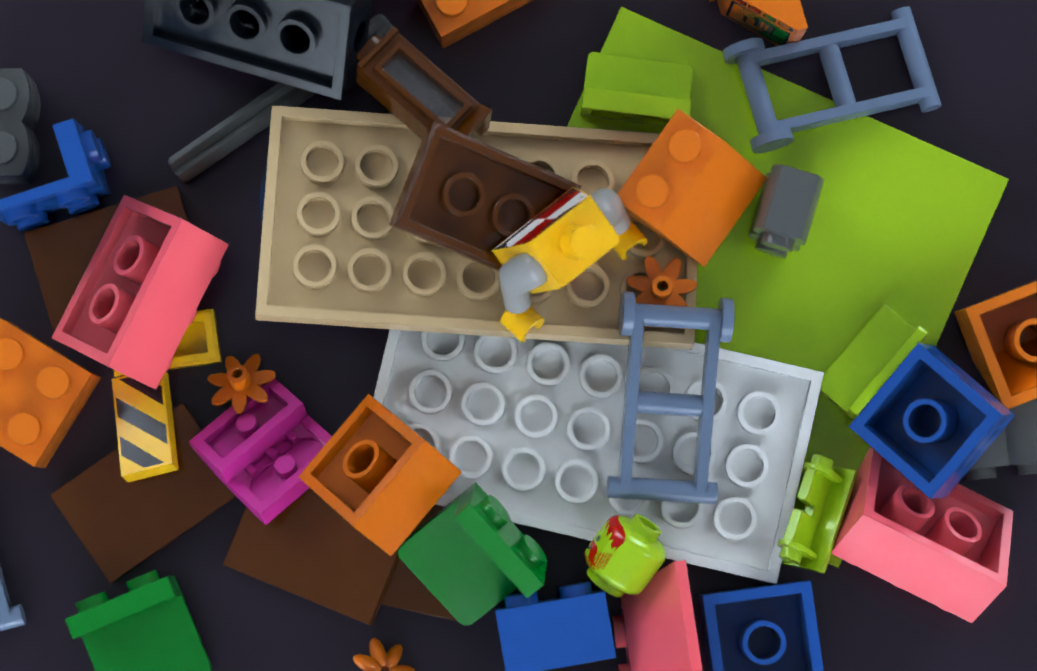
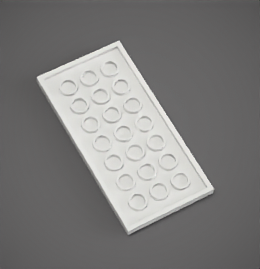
[373,329,824,584]

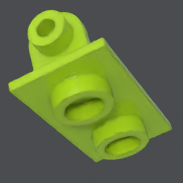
[777,454,858,574]

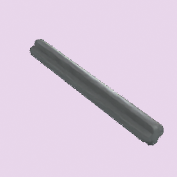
[168,14,393,183]

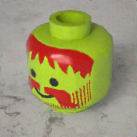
[584,513,666,598]

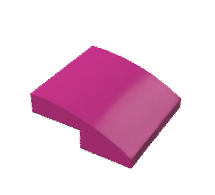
[189,379,332,525]

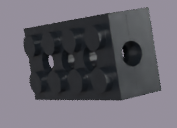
[142,0,372,100]

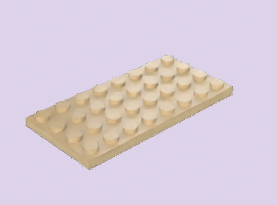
[255,105,697,350]

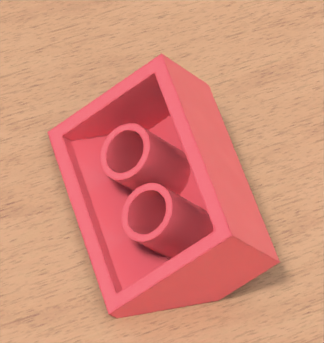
[52,195,229,390]
[831,446,1014,623]
[612,560,703,671]

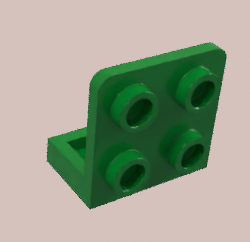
[398,482,548,625]
[65,570,212,671]

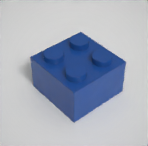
[849,343,1016,499]
[698,579,824,671]
[495,581,616,671]

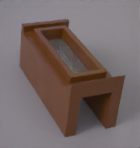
[356,26,493,139]

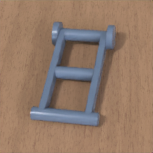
[722,6,942,154]
[606,291,734,504]

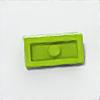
[580,52,694,127]
[820,304,928,420]

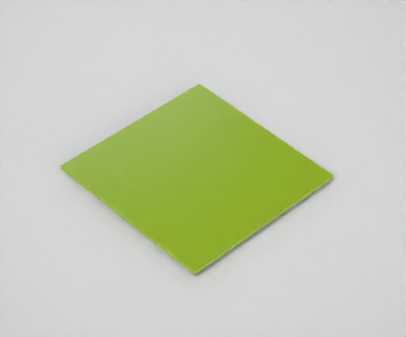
[567,7,1009,568]

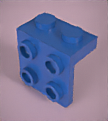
[0,118,111,231]

